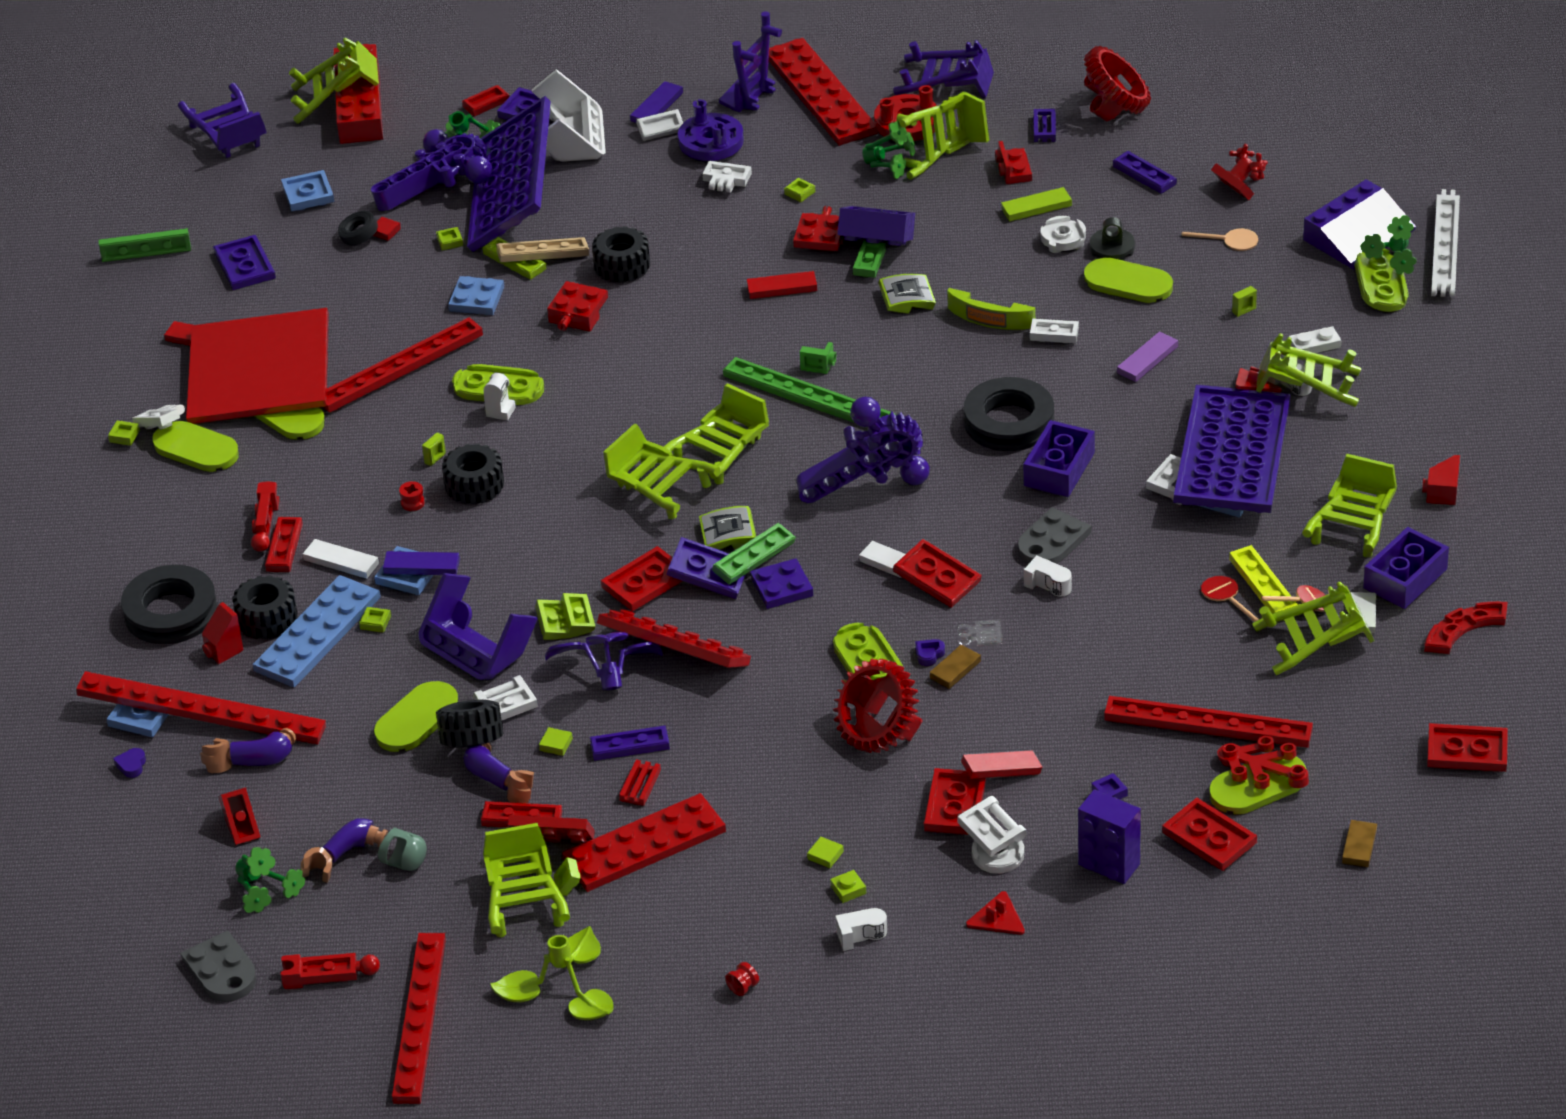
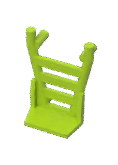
[289,38,379,124]
[896,92,989,180]
[1256,333,1361,407]
[663,383,769,484]
[603,424,720,519]
[1302,454,1397,558]
[1252,582,1375,676]
[483,823,570,937]

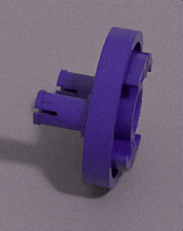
[678,99,744,161]

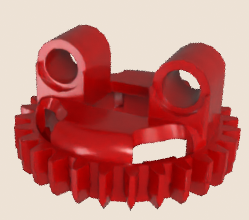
[1083,46,1151,121]
[833,659,923,753]

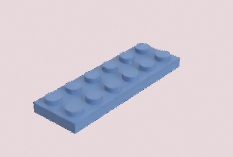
[253,575,380,688]

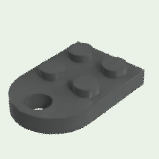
[1018,507,1092,564]
[180,931,256,1002]

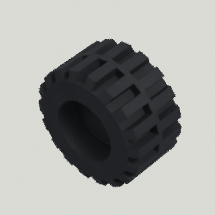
[592,226,650,283]
[442,443,504,504]
[232,575,298,639]
[436,699,503,747]

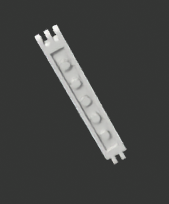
[1431,189,1460,297]

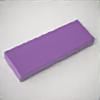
[1117,331,1178,382]

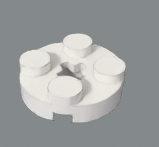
[1040,216,1086,253]

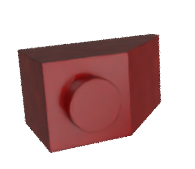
[1422,455,1460,505]
[202,602,244,664]
[218,787,261,845]

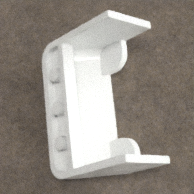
[532,69,605,162]

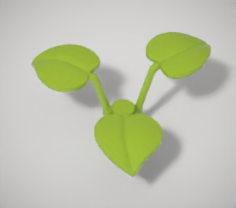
[490,926,614,1020]

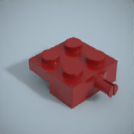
[793,206,844,251]
[547,281,608,332]

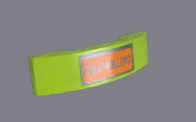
[947,288,1035,330]

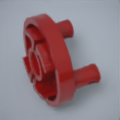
[874,85,937,141]

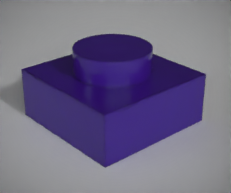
[1091,773,1128,800]

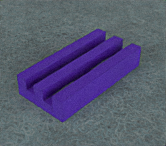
[1034,109,1056,142]

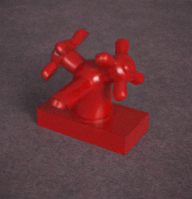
[1211,144,1268,200]

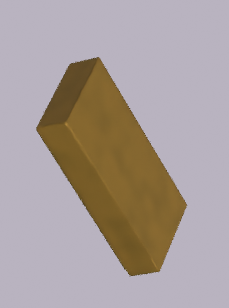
[930,645,981,689]
[1342,820,1377,868]

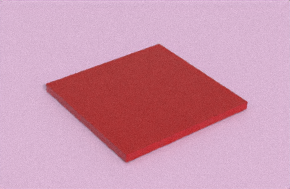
[186,308,329,424]

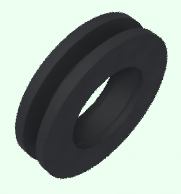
[964,377,1054,451]
[121,565,218,644]

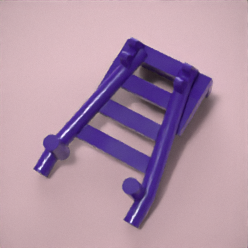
[719,11,782,112]
[893,40,994,98]
[178,83,267,158]

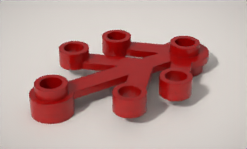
[1217,736,1309,789]

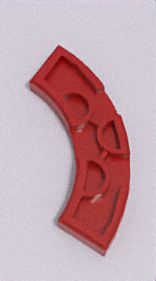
[1424,601,1508,654]

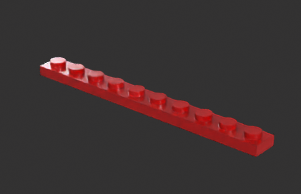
[76,671,326,745]

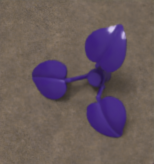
[545,632,663,690]

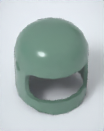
[378,827,427,871]

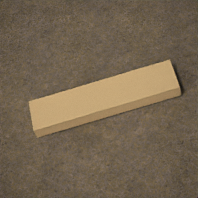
[496,237,589,262]

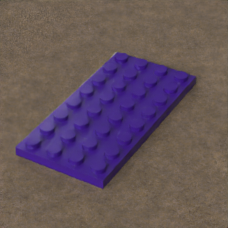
[467,96,551,252]
[1173,385,1291,513]

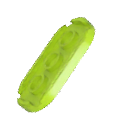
[1355,248,1408,312]
[1084,258,1173,303]
[452,364,544,405]
[255,407,325,439]
[153,421,239,472]
[833,623,903,680]
[374,681,458,752]
[1210,757,1307,814]

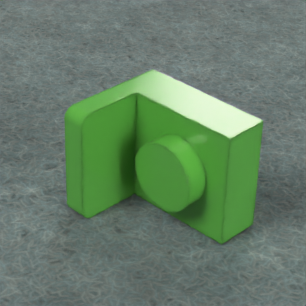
[800,342,837,374]

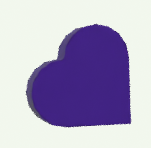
[915,639,945,666]
[113,748,146,778]

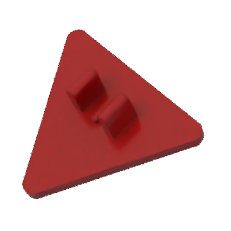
[1235,366,1282,393]
[966,891,1025,935]

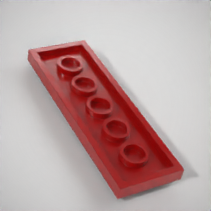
[597,609,751,668]
[562,793,726,892]

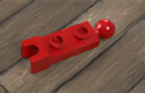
[251,481,280,552]
[281,953,380,989]

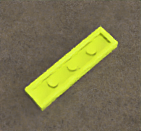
[1229,545,1298,613]

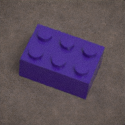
[838,206,916,246]
[1023,420,1095,497]
[1363,527,1449,609]
[1078,789,1141,884]

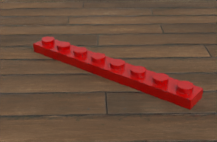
[324,317,483,413]
[1104,696,1313,748]
[392,933,446,1104]

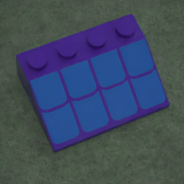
[1303,179,1416,270]

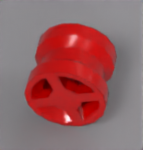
[399,481,425,511]
[725,962,759,996]

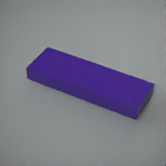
[630,81,683,123]
[1113,151,1177,194]
[383,551,460,575]
[590,725,670,761]

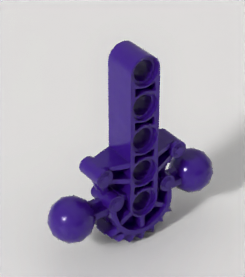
[371,129,492,211]
[796,397,930,503]

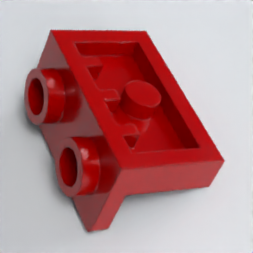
[995,141,1032,184]

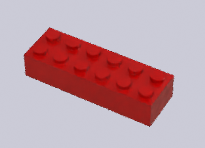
[334,44,383,144]

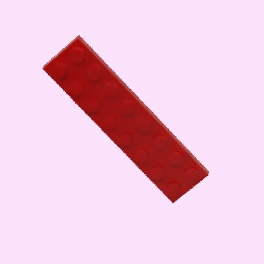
[768,38,878,146]

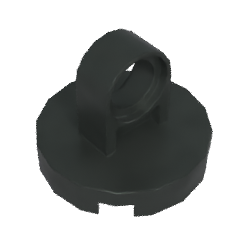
[1090,217,1135,260]

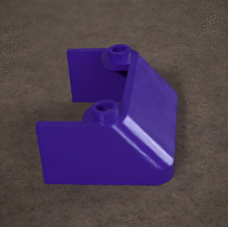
[419,573,538,680]

